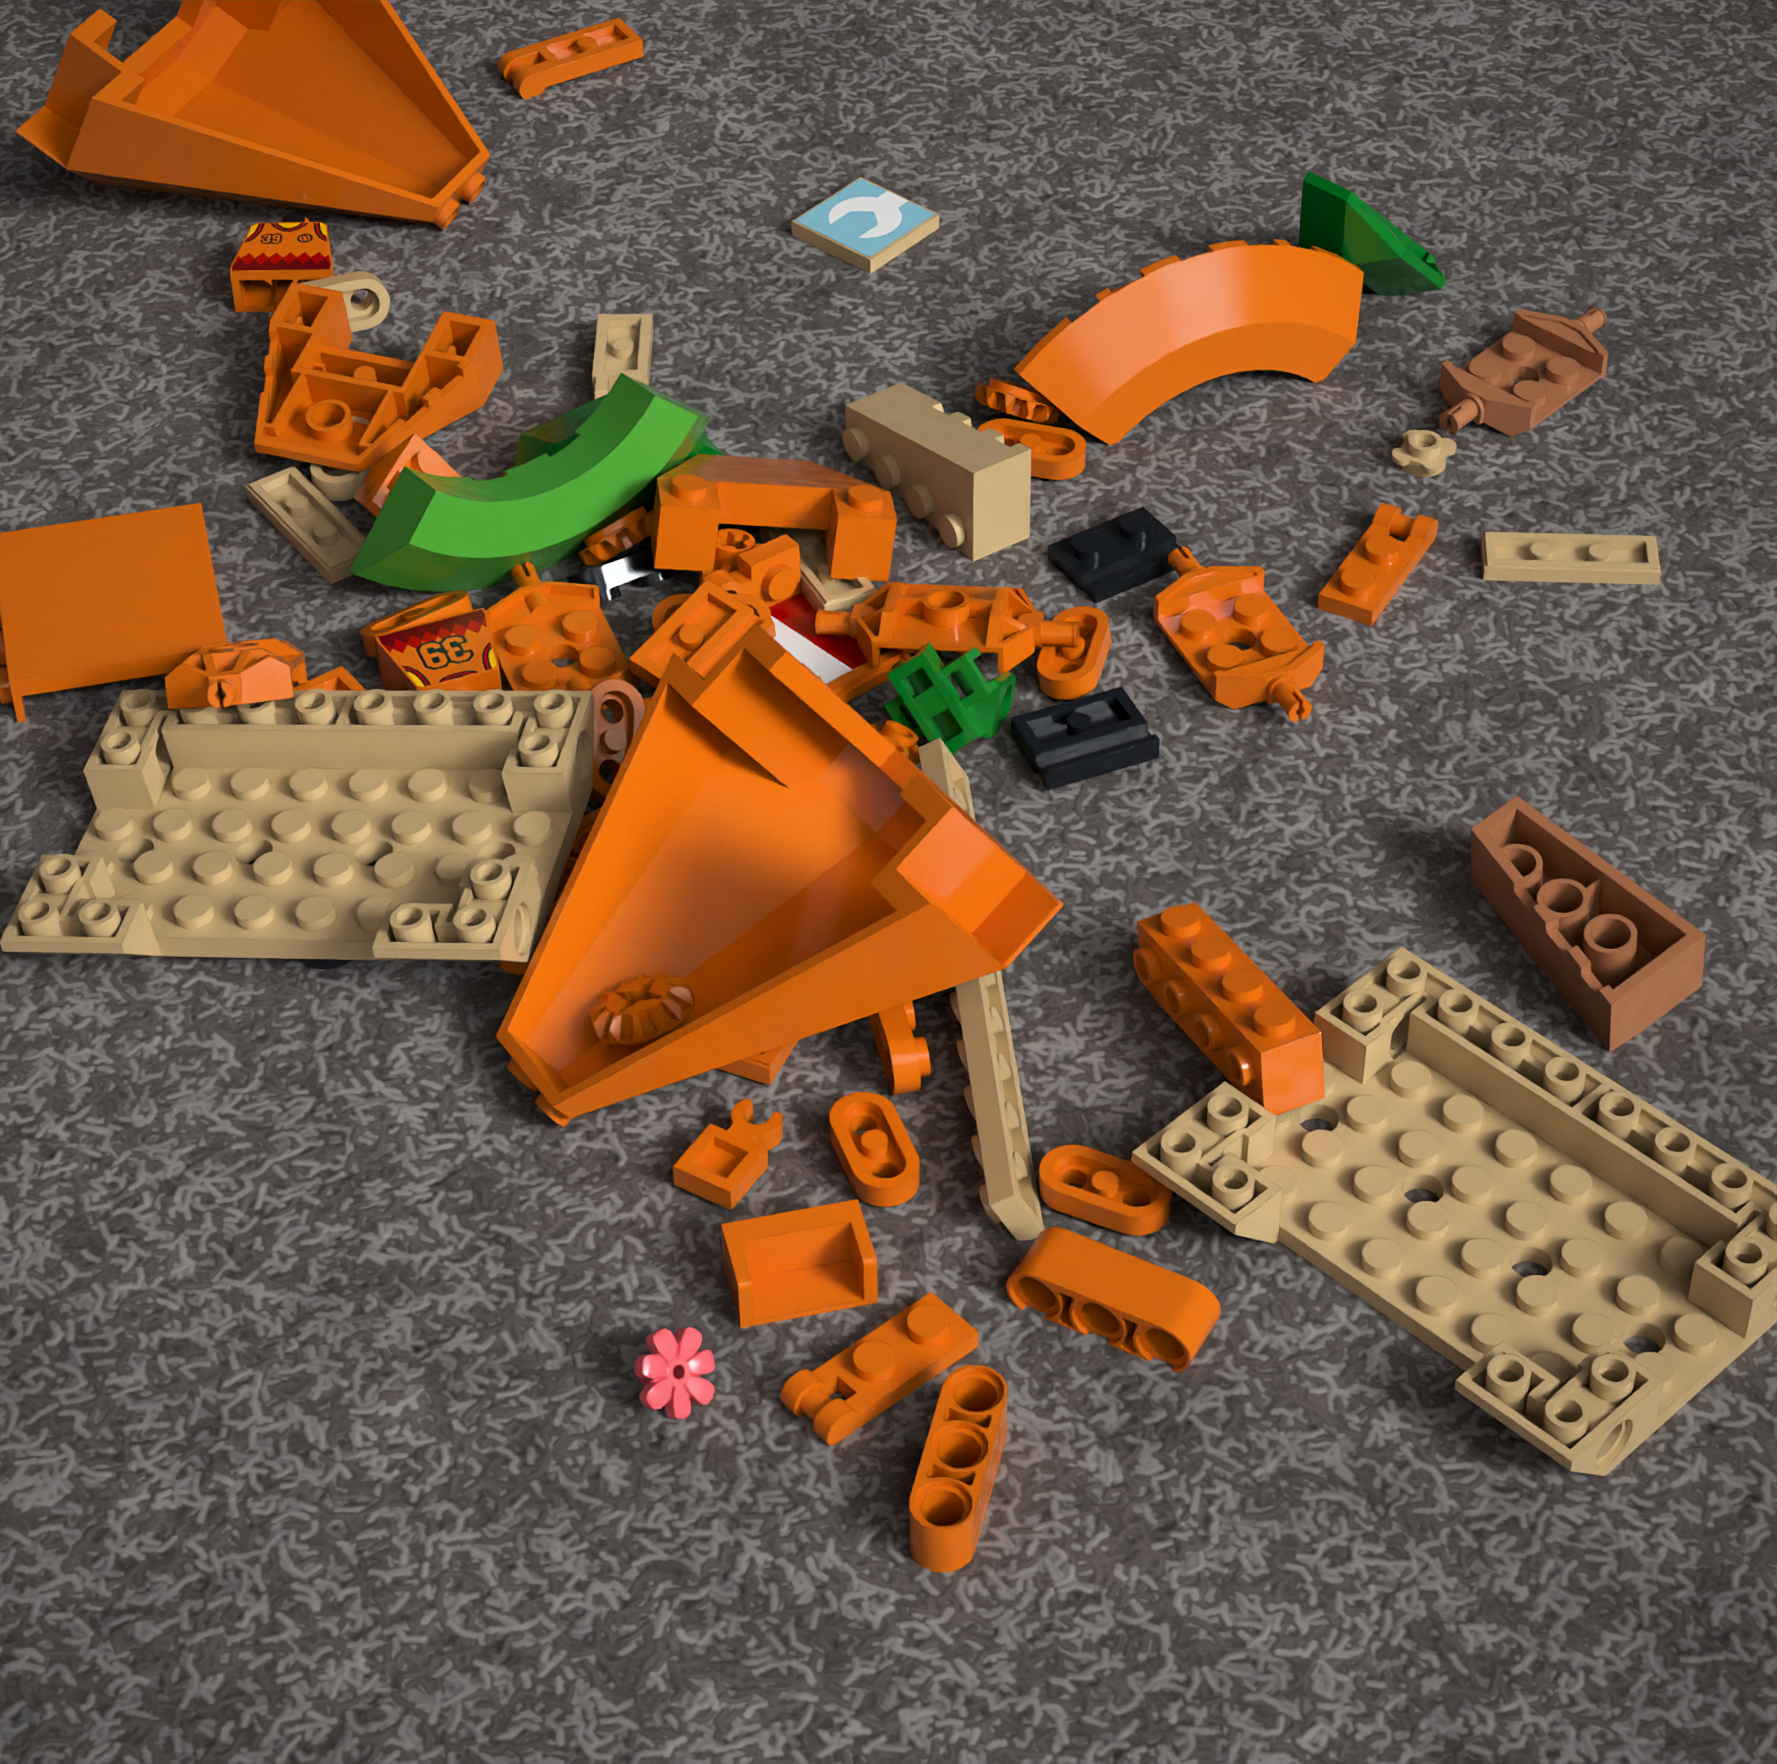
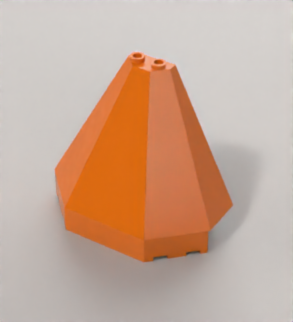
[15,0,491,230]
[496,622,1064,1127]

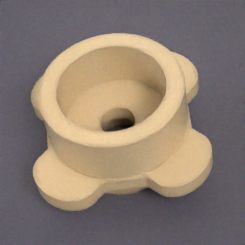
[1392,430,1457,477]

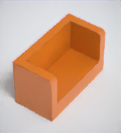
[721,1199,878,1328]

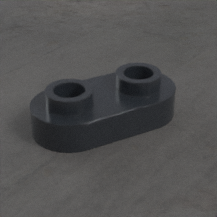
[566,546,673,604]

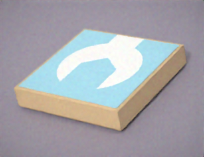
[791,177,939,274]

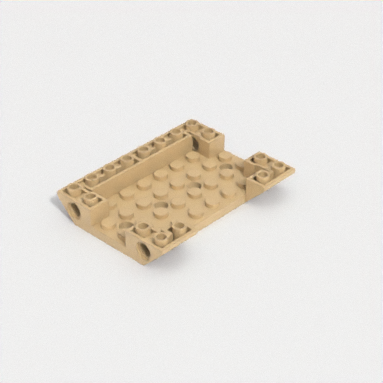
[0,689,595,963]
[1131,947,1777,1476]

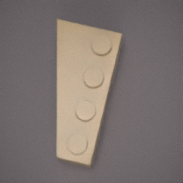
[842,382,1031,561]

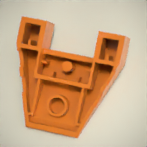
[254,282,504,473]
[651,454,897,582]

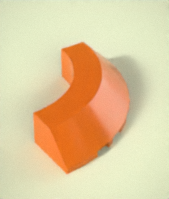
[1014,239,1364,445]

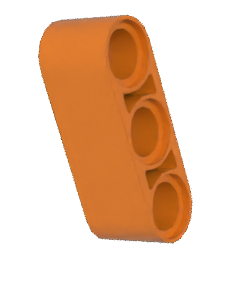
[1006,1227,1221,1372]
[909,1365,1007,1573]

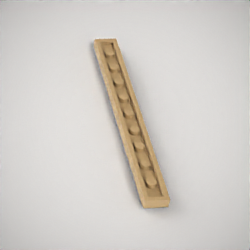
[918,738,1044,1241]

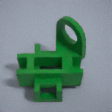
[884,642,1016,755]

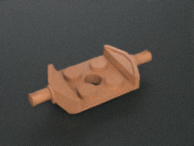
[1439,306,1609,437]

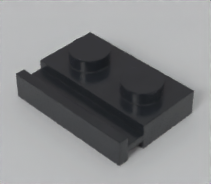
[1048,507,1192,604]
[1011,686,1160,790]

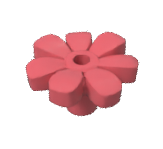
[634,1327,715,1419]

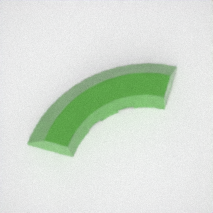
[349,373,711,592]

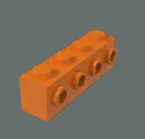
[1133,902,1325,1116]

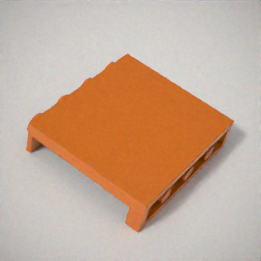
[0,503,227,722]

